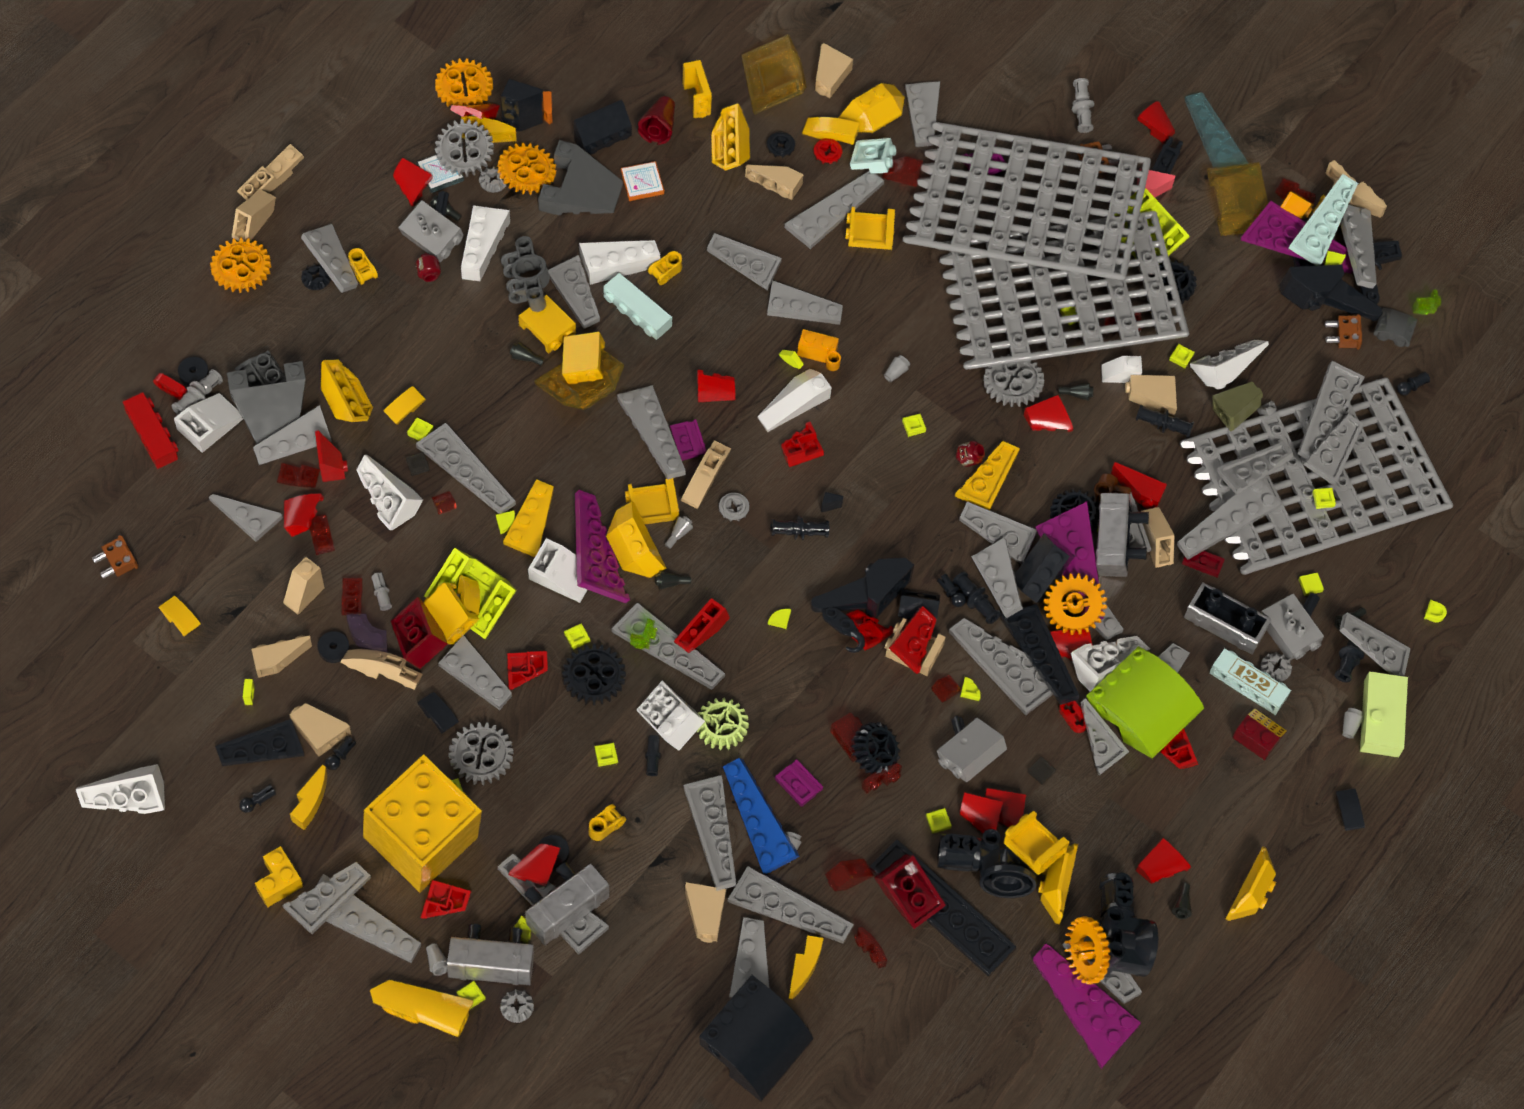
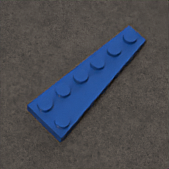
[723,758,800,874]

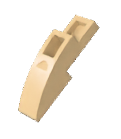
[237,144,304,200]
[1326,160,1387,217]
[681,440,731,509]
[341,649,423,690]

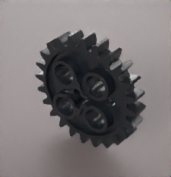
[562,644,626,706]

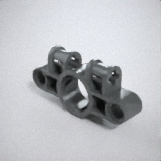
[501,236,550,312]

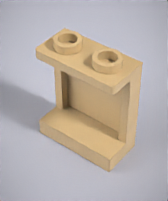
[884,618,946,676]

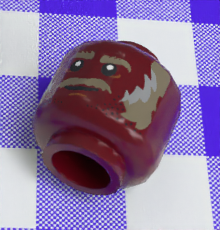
[415,253,441,282]
[956,440,985,467]

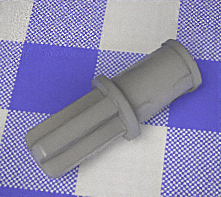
[372,573,392,611]

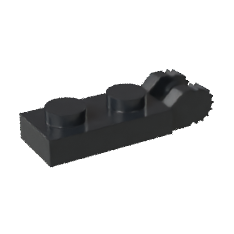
[1152,137,1184,174]

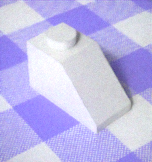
[1101,356,1142,383]

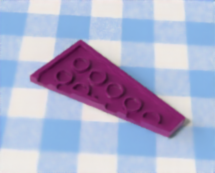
[1241,201,1353,274]
[575,490,630,603]
[1035,502,1104,623]
[1033,943,1141,1069]

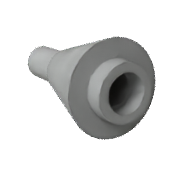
[664,516,693,549]

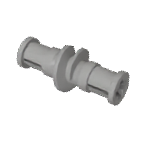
[1072,78,1094,133]
[172,369,223,415]

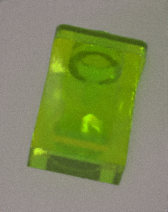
[1413,289,1441,315]
[630,619,658,649]

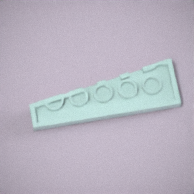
[1289,174,1358,266]

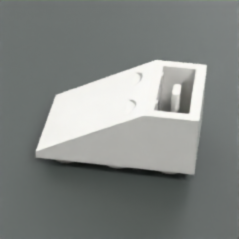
[174,393,243,453]
[528,538,587,603]
[637,681,705,750]

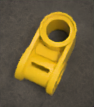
[348,248,378,285]
[648,251,682,285]
[588,804,627,841]

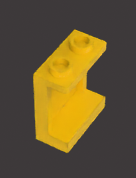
[683,60,712,118]
[845,207,895,250]
[518,295,576,353]
[562,332,605,384]
[625,478,679,524]
[424,582,479,645]
[1004,811,1069,875]

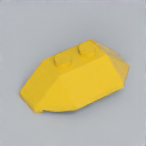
[838,83,905,132]
[711,103,750,171]
[321,360,373,422]
[606,501,667,578]
[1038,843,1078,924]
[1226,847,1276,921]

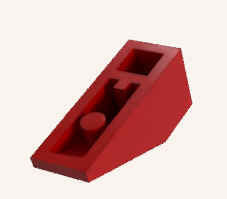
[1111,462,1167,509]
[674,598,730,653]

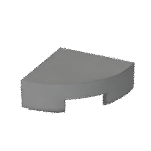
[1257,401,1277,416]

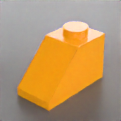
[1281,191,1314,220]

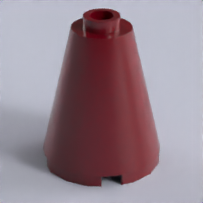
[638,96,675,145]

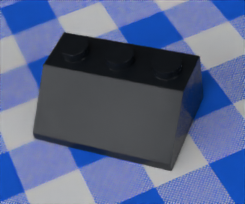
[501,79,544,132]
[574,99,632,154]
[1015,533,1075,603]

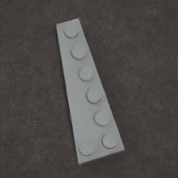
[784,171,884,249]
[1340,205,1377,288]
[416,423,516,514]
[612,603,725,690]
[498,854,609,955]
[728,866,854,944]
[317,874,421,963]

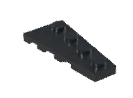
[215,719,305,766]

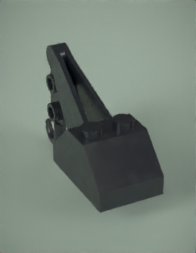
[1280,260,1382,321]
[811,558,914,653]

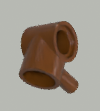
[1094,474,1131,504]

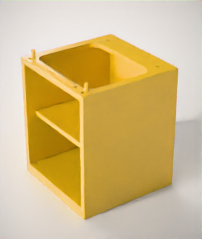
[363,754,482,893]

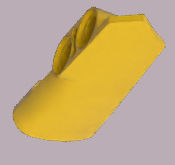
[370,980,474,1037]

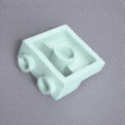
[850,138,896,174]

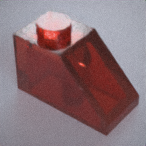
[882,156,923,187]
[830,712,862,762]
[825,859,874,891]

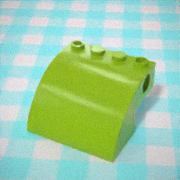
[1086,646,1204,758]

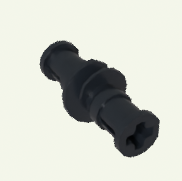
[1135,405,1194,438]
[770,516,830,540]
[953,572,1001,624]
[1335,640,1365,683]

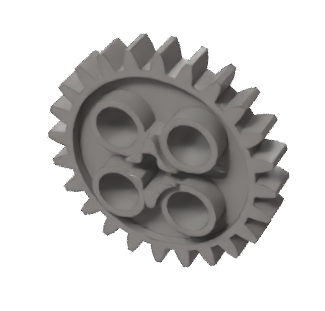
[435,119,494,177]
[984,354,1044,407]
[448,722,514,785]

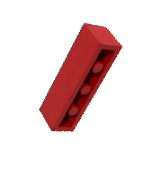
[123,392,179,469]

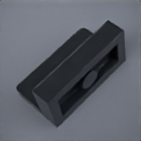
[898,589,940,621]

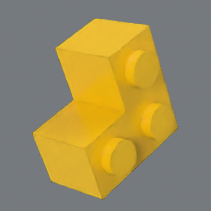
[255,846,303,908]

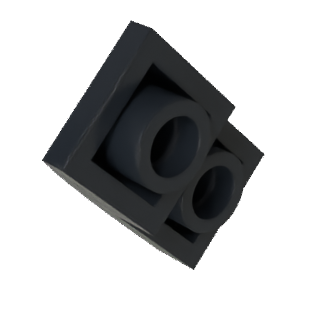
[417,691,459,734]
[1336,788,1365,831]

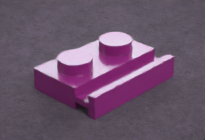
[670,419,707,461]
[775,759,823,807]

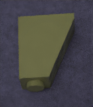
[1212,382,1263,431]

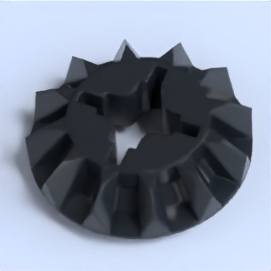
[767,132,795,158]
[301,263,331,290]

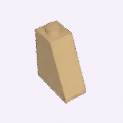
[815,43,853,98]
[232,190,276,242]
[1125,375,1177,417]
[1141,507,1174,568]
[283,557,324,615]
[289,703,351,756]
[685,882,726,943]

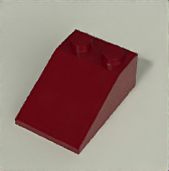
[390,597,448,669]
[874,854,946,929]

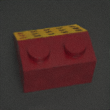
[1233,709,1287,760]

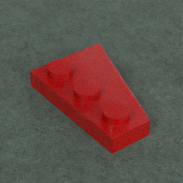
[889,606,937,674]

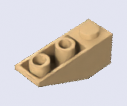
[745,165,803,200]
[252,636,312,678]

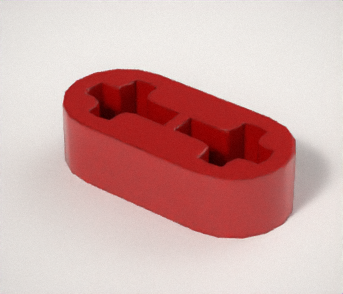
[153,373,188,400]
[1059,701,1086,733]

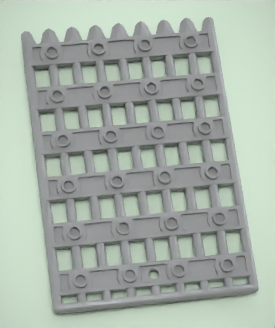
[903,122,1151,281]
[939,211,1189,370]
[1180,377,1453,575]

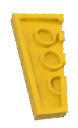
[955,441,1020,511]
[503,479,554,557]

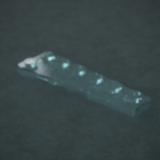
[1185,92,1255,186]

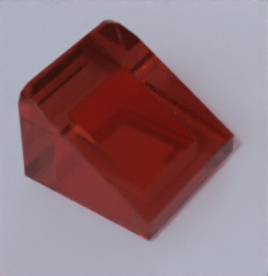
[432,491,456,515]
[931,675,962,702]

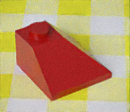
[315,430,348,482]

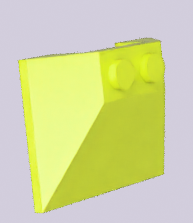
[1114,188,1190,264]
[424,548,517,639]

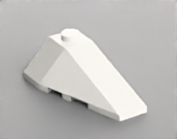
[1190,340,1269,389]
[758,369,832,432]
[357,455,423,530]
[1071,636,1150,691]
[76,764,165,814]

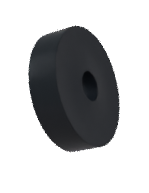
[178,357,209,386]
[317,631,350,663]
[538,835,569,868]

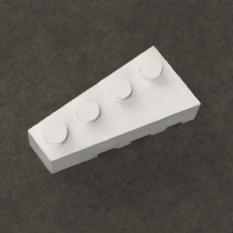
[461,206,510,281]
[579,240,660,285]

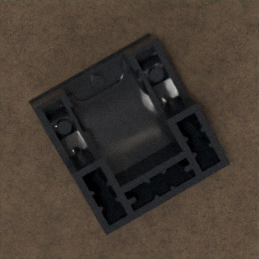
[699,975,814,1102]

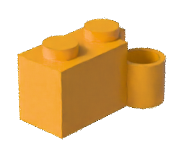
[797,329,841,371]

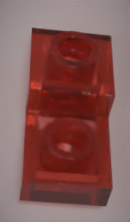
[1275,178,1316,204]
[277,463,320,488]
[310,514,335,555]
[341,578,363,616]
[862,764,902,794]
[855,927,887,969]

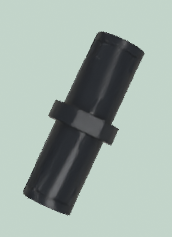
[645,735,661,777]

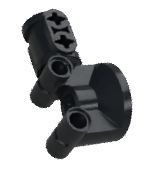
[937,829,1037,898]
[1098,873,1158,977]

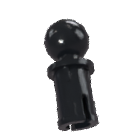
[1397,372,1430,396]
[937,574,966,607]
[325,736,356,770]
[239,784,277,813]

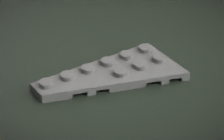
[949,618,1053,716]

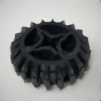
[1148,259,1197,304]
[1050,488,1100,533]
[851,722,901,775]

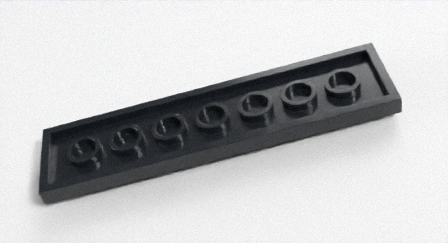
[869,840,1016,977]

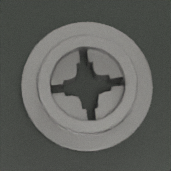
[479,166,507,192]
[719,493,749,521]
[1261,652,1292,682]
[500,989,534,1023]

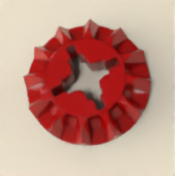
[814,139,842,165]

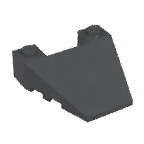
[538,140,624,215]
[227,361,306,444]

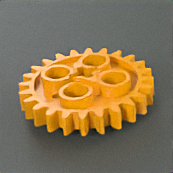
[435,58,493,107]
[497,143,556,195]
[210,237,271,293]

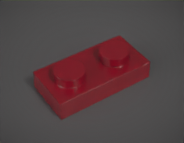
[1182,551,1225,578]

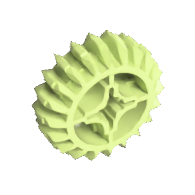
[696,698,749,750]

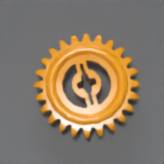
[1044,573,1107,635]
[1064,916,1110,984]

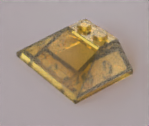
[741,35,807,114]
[1207,163,1268,236]
[534,349,624,410]

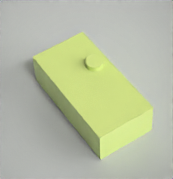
[1360,672,1408,757]

